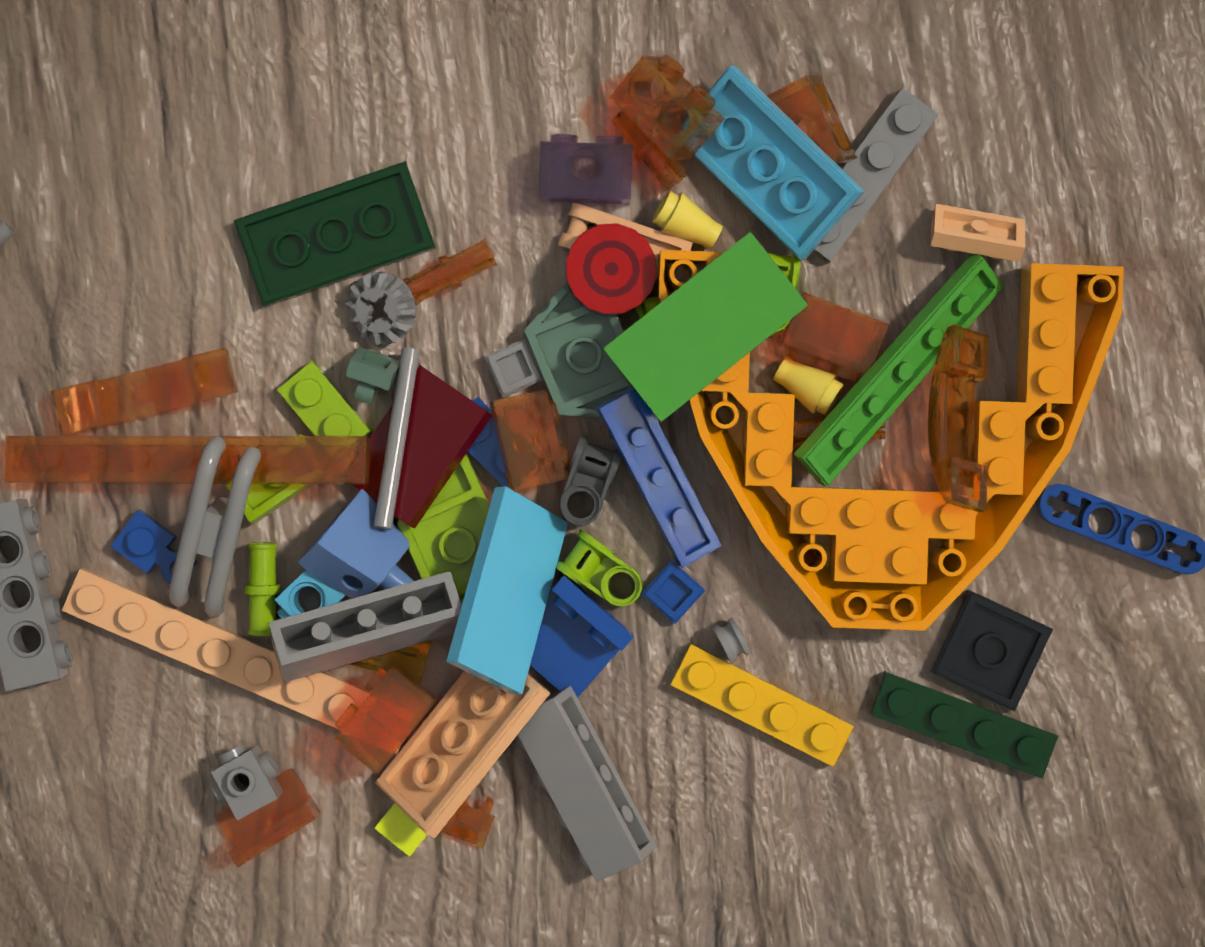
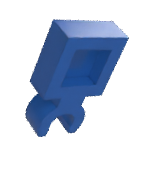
[111,509,198,584]

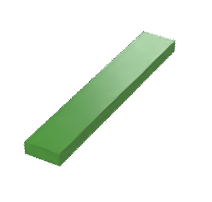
[794,254,1004,487]

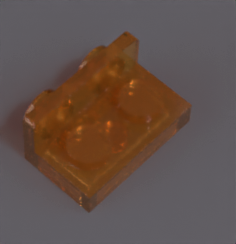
[490,389,569,491]

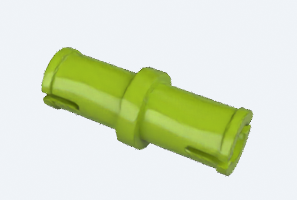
[244,542,281,636]

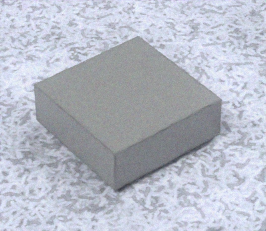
[485,338,544,398]

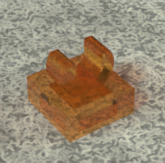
[440,796,495,848]

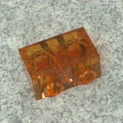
[610,55,724,160]

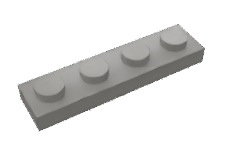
[813,87,939,263]

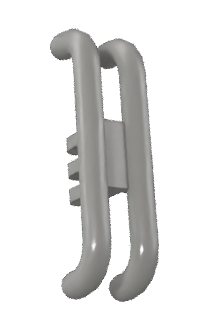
[169,436,261,618]

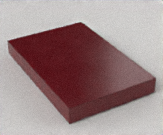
[343,365,493,529]

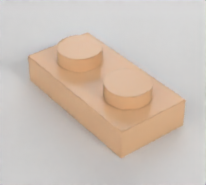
[930,204,1025,262]

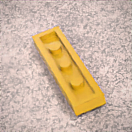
[670,643,854,767]

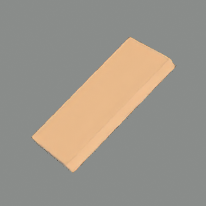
[375,671,550,839]

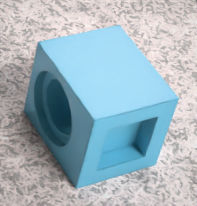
[275,570,347,618]

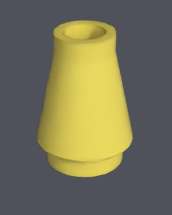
[652,190,723,249]
[773,357,844,416]

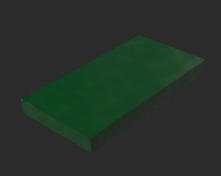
[233,161,436,307]

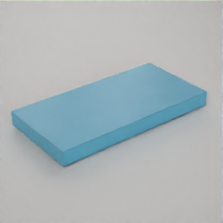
[673,65,865,260]
[446,486,568,694]

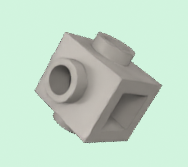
[210,744,284,821]

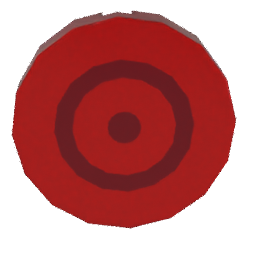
[565,223,657,316]

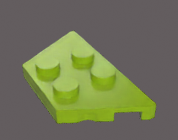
[397,454,490,605]

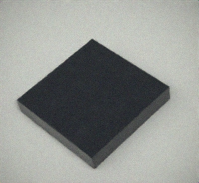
[930,590,1053,712]

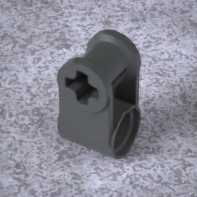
[560,435,621,526]

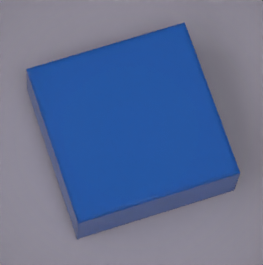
[641,560,706,624]

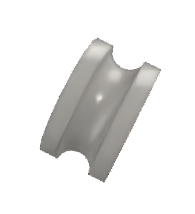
[712,617,751,664]

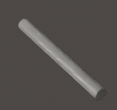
[373,347,420,530]

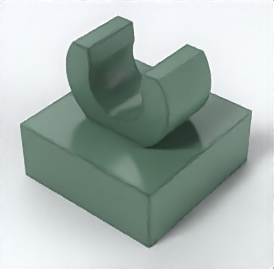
[345,347,400,404]

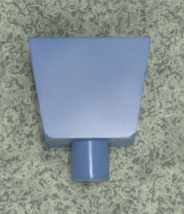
[298,489,414,599]

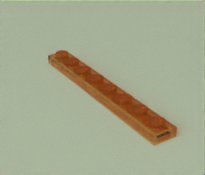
[4,436,370,485]

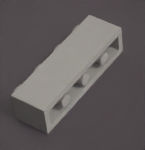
[268,571,462,682]
[515,685,657,882]

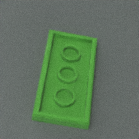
[603,231,808,422]

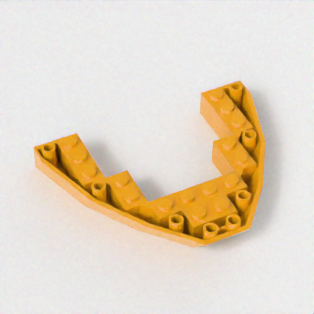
[658,250,1124,631]

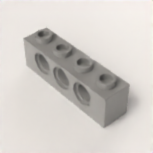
[0,499,73,692]

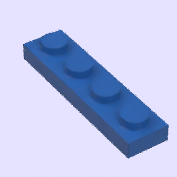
[595,387,722,568]

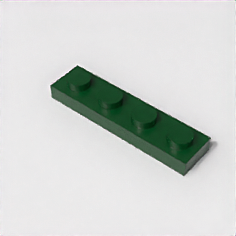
[869,671,1058,779]

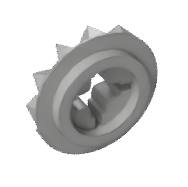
[345,272,416,345]

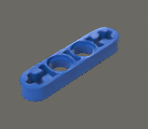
[1036,484,1205,574]

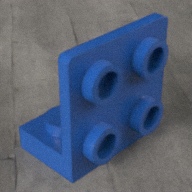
[530,574,634,698]

